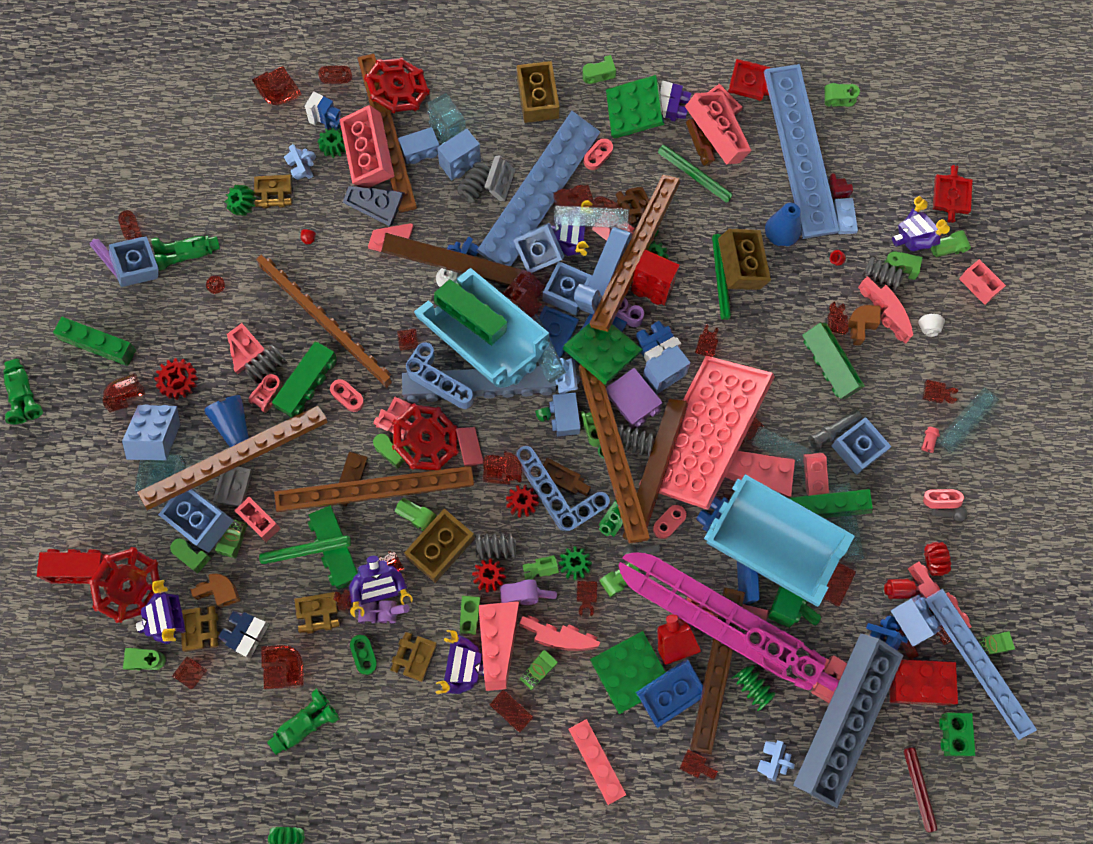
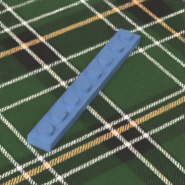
[925,589,1037,740]

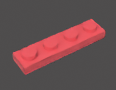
[568,719,626,805]

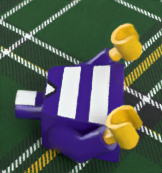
[892,196,950,251]
[551,200,593,256]
[349,556,413,617]
[136,580,186,644]
[435,630,484,694]

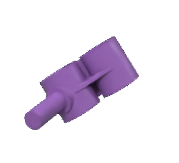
[616,298,644,327]
[500,580,557,605]
[358,601,409,623]

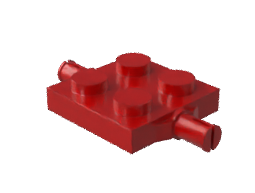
[933,165,973,223]

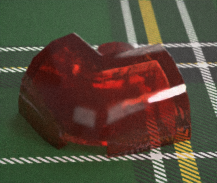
[252,66,302,106]
[102,374,145,413]
[483,451,522,485]
[261,645,304,690]

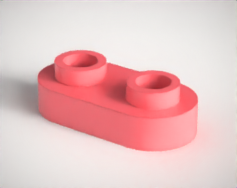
[584,139,613,170]
[330,379,364,412]
[923,489,964,509]
[653,505,686,539]

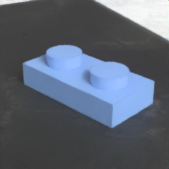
[834,198,858,234]

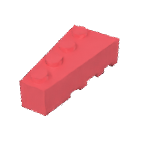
[685,92,751,165]
[725,451,795,499]
[479,601,520,691]

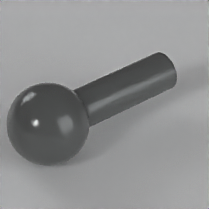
[931,506,968,521]
[623,544,660,556]

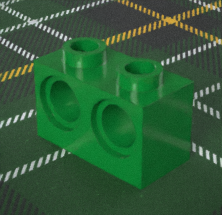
[939,713,976,757]

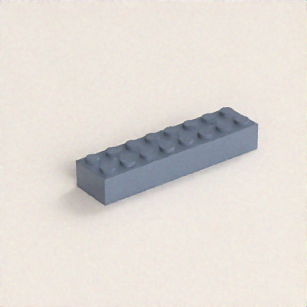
[793,634,904,808]

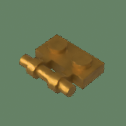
[254,175,292,209]
[294,592,340,634]
[181,606,220,652]
[390,632,437,682]

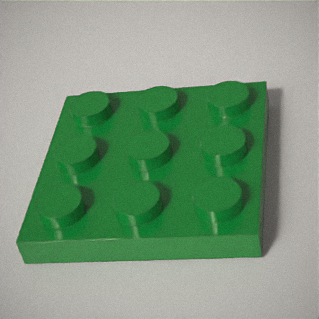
[606,75,664,138]
[563,324,642,385]
[590,631,666,714]

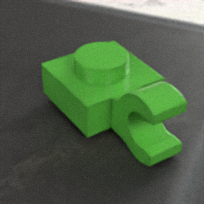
[523,555,559,580]

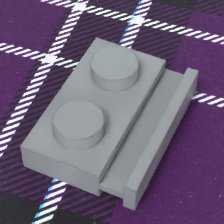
[485,156,515,201]
[213,467,253,507]

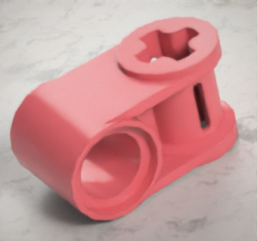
[248,374,283,413]

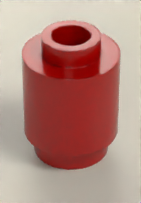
[884,579,916,599]

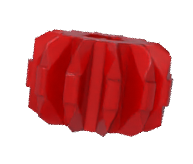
[506,484,539,518]
[924,542,951,576]
[472,558,506,593]

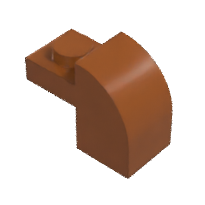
[846,305,881,346]
[191,574,240,608]

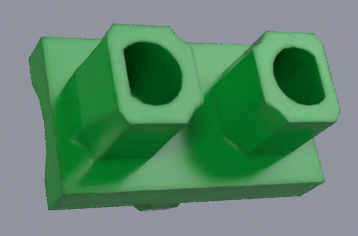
[599,500,623,537]

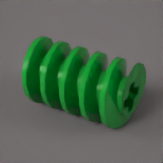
[732,665,776,711]

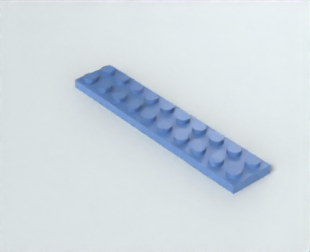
[764,64,840,239]
[477,111,600,266]

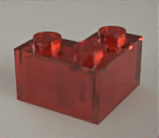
[502,270,545,317]

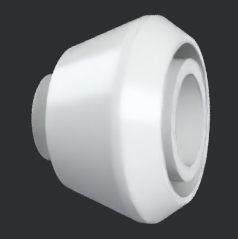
[436,268,461,287]
[918,314,945,337]

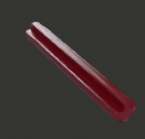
[903,747,938,832]

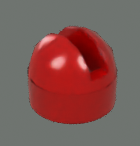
[300,229,316,245]
[829,250,846,266]

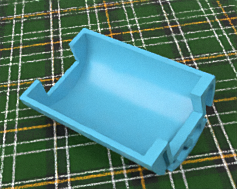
[414,268,549,388]
[704,474,854,606]

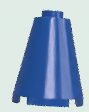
[765,203,801,246]
[204,395,249,447]

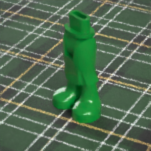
[151,235,220,271]
[3,359,43,425]
[267,688,340,755]

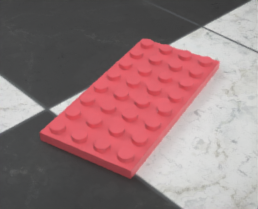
[639,356,775,510]

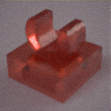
[397,329,418,351]
[379,551,404,571]

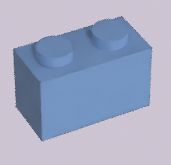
[398,127,439,164]
[549,392,580,437]

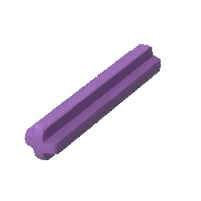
[90,239,118,279]

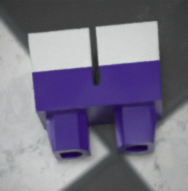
[660,81,691,122]

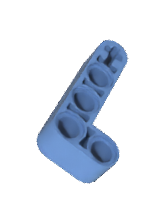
[406,342,473,409]

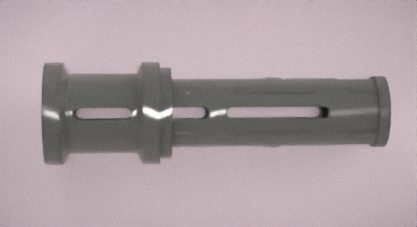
[808,409,863,450]

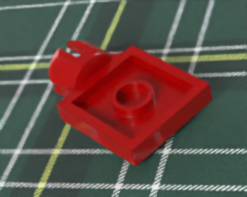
[728,59,770,101]

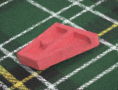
[368,223,414,252]
[227,323,264,374]

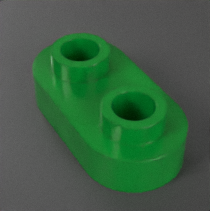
[350,635,377,675]

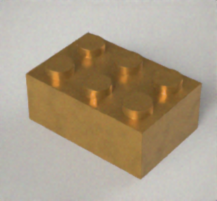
[517,61,560,123]
[718,229,771,290]
[404,509,475,583]

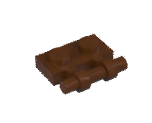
[615,187,650,225]

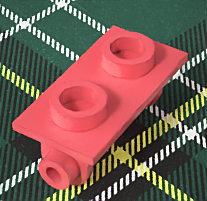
[373,409,412,440]

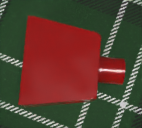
[657,614,701,665]

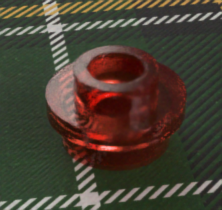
[206,276,225,294]

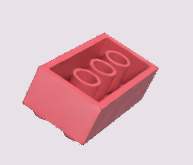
[339,105,394,188]

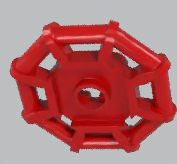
[364,57,430,114]
[392,403,458,471]
[88,547,160,623]

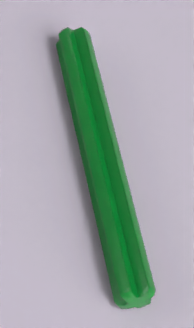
[658,144,733,202]
[712,234,731,320]
[259,536,351,564]

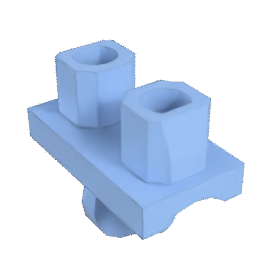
[284,144,316,180]
[554,358,580,394]
[758,740,795,782]

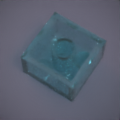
[427,93,466,143]
[135,455,186,492]

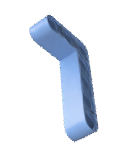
[574,227,632,315]
[515,446,610,531]

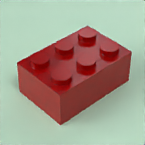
[631,250,680,306]
[36,549,112,584]
[889,660,958,706]

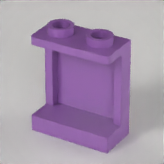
[606,368,663,429]

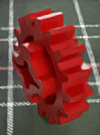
[154,358,198,400]

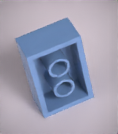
[122,405,180,460]
[158,489,234,552]

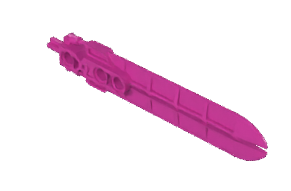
[619,552,839,691]

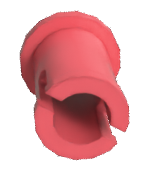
[921,427,940,453]

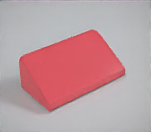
[456,427,484,467]

